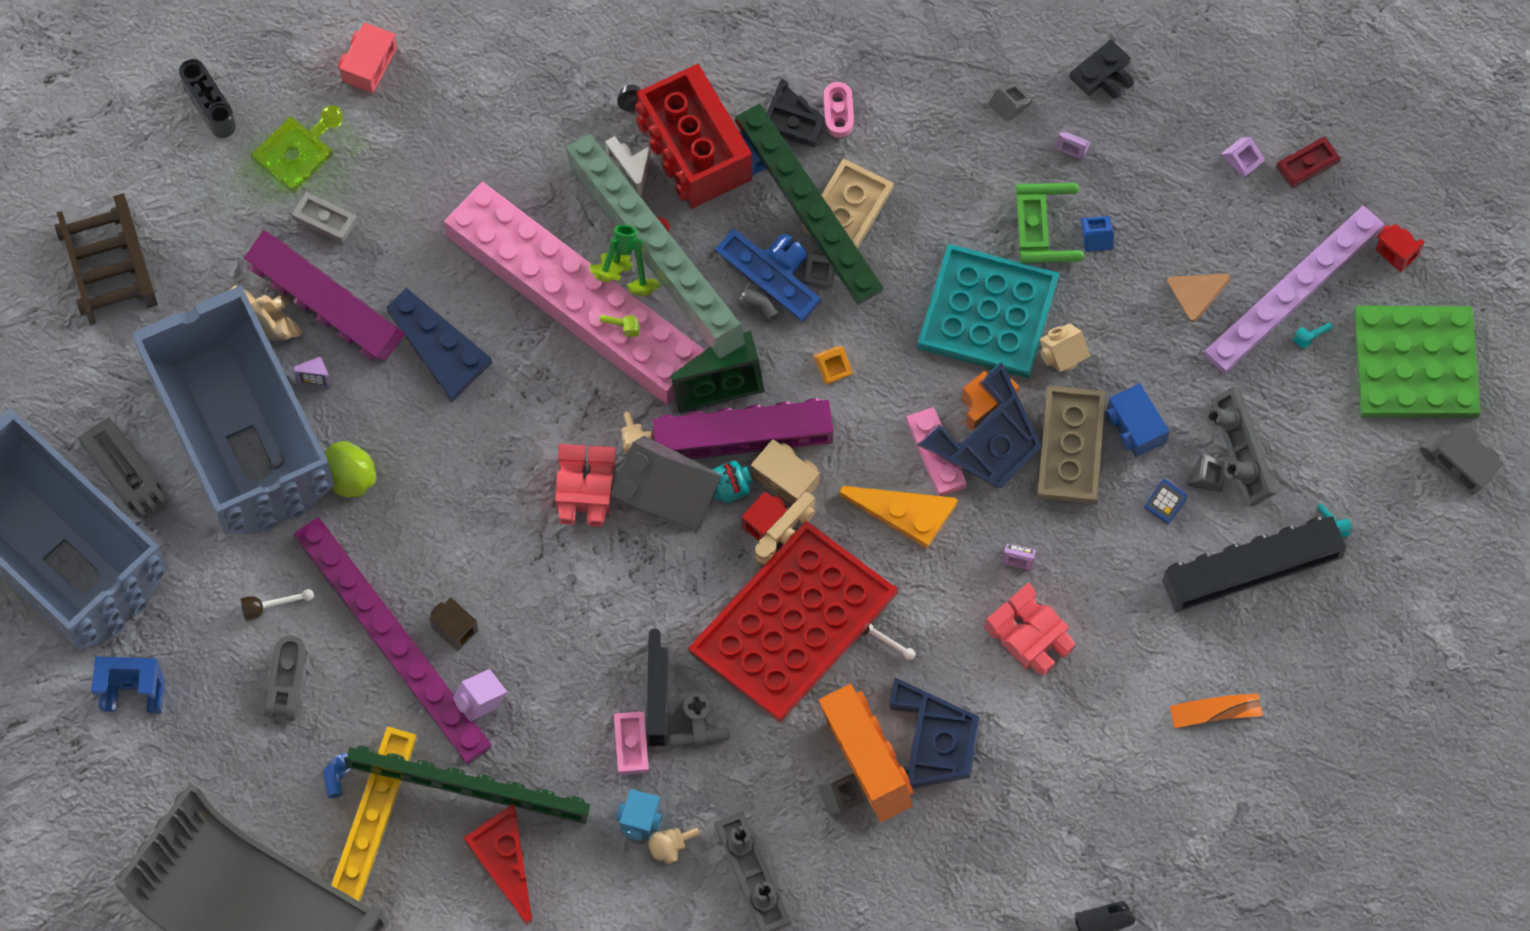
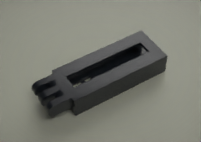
[647,629,669,747]

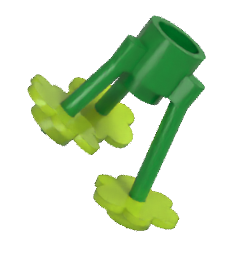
[589,225,660,296]

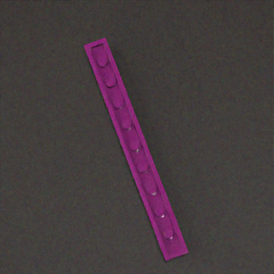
[294,517,492,765]

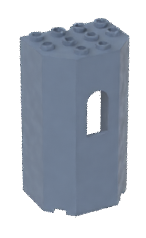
[131,285,334,535]
[0,408,168,651]

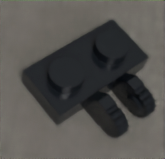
[1069,39,1134,99]

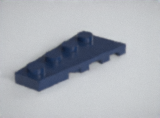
[386,288,492,402]

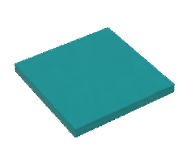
[917,244,1060,379]

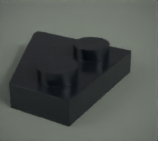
[766,79,825,148]

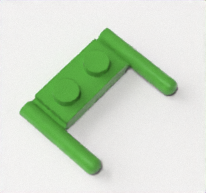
[1016,183,1084,263]

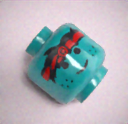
[712,460,754,504]

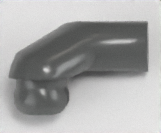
[737,289,780,322]

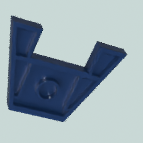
[917,362,1042,489]
[890,677,980,788]

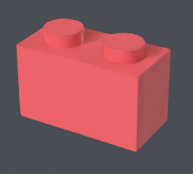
[338,22,397,94]

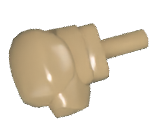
[621,411,654,455]
[648,828,700,864]

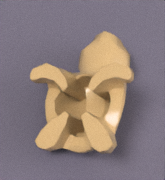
[229,286,303,341]

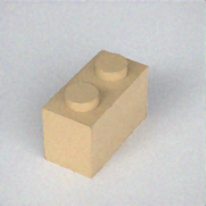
[751,439,820,506]

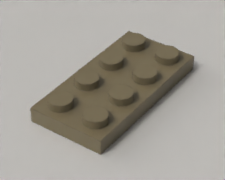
[1037,385,1106,504]

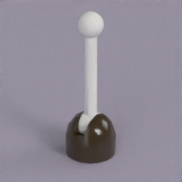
[240,589,314,621]
[860,622,916,660]

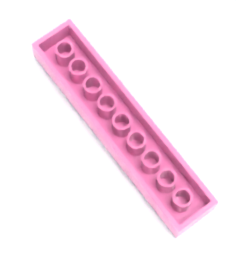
[444,181,705,405]

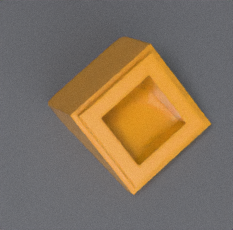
[813,345,853,384]

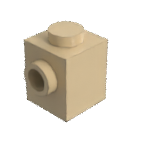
[1039,323,1091,372]

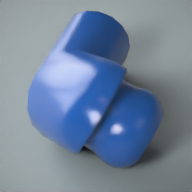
[324,753,350,798]

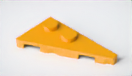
[839,486,958,549]

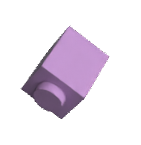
[453,669,507,722]

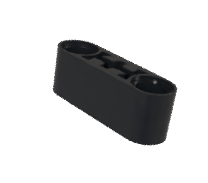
[179,59,236,138]

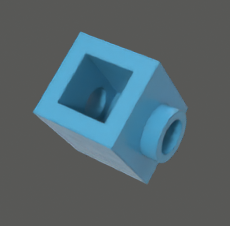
[616,789,663,841]

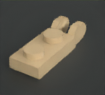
[754,492,816,566]

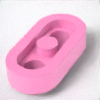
[823,82,854,138]

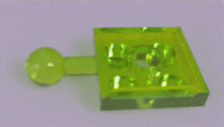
[251,105,343,193]

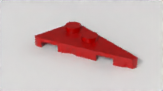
[464,804,533,926]

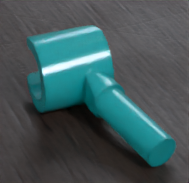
[1292,322,1333,349]
[1317,503,1352,538]

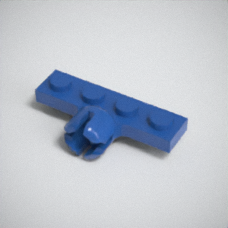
[715,228,822,323]

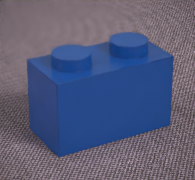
[1106,383,1169,458]

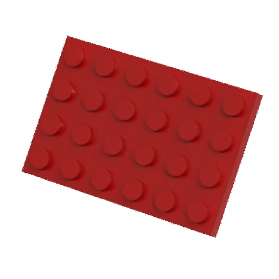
[688,521,898,723]

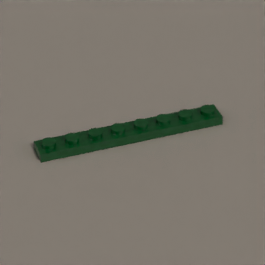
[735,103,884,305]
[346,746,590,824]

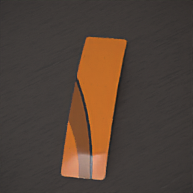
[1170,693,1263,728]

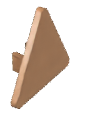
[1167,274,1231,322]

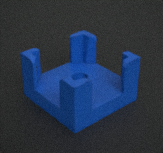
[91,656,165,713]

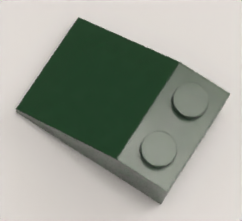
[671,331,765,413]

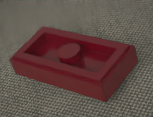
[1276,136,1341,189]

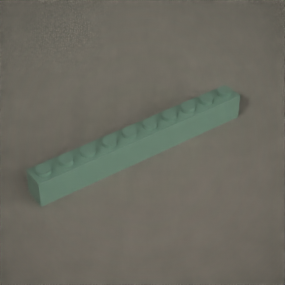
[566,134,745,359]

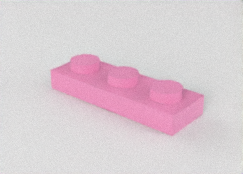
[906,407,967,496]

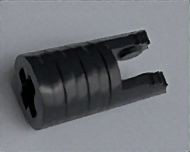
[1074,901,1136,931]

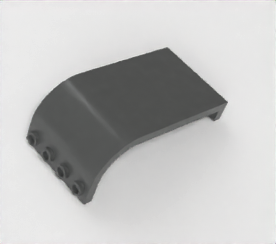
[115,783,390,931]

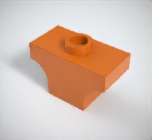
[961,371,1019,431]

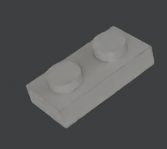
[292,192,357,243]

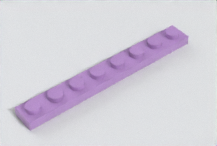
[1203,205,1384,375]

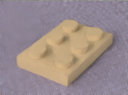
[802,159,894,249]

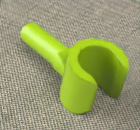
[600,315,640,337]

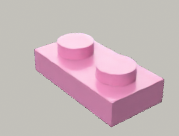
[614,711,649,776]

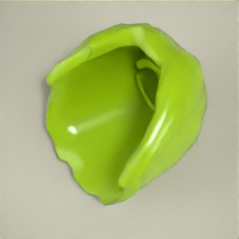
[324,441,376,498]

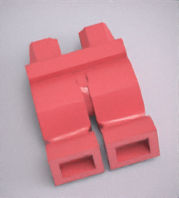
[555,444,617,527]
[984,582,1076,676]

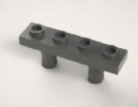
[1206,387,1276,506]
[714,811,791,931]

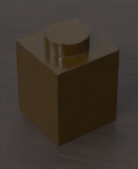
[430,598,479,651]

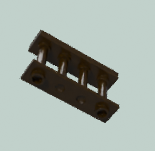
[54,193,158,325]

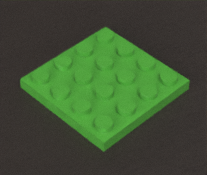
[1354,306,1480,418]

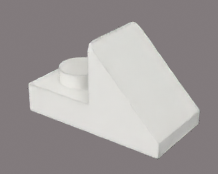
[605,136,650,196]

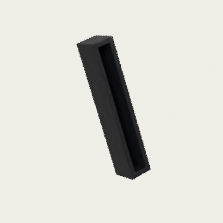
[1162,516,1347,613]

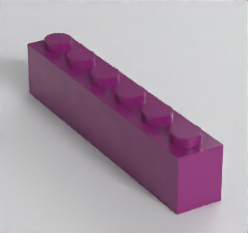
[244,230,406,362]
[652,398,834,459]

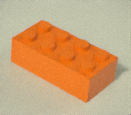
[818,683,914,823]

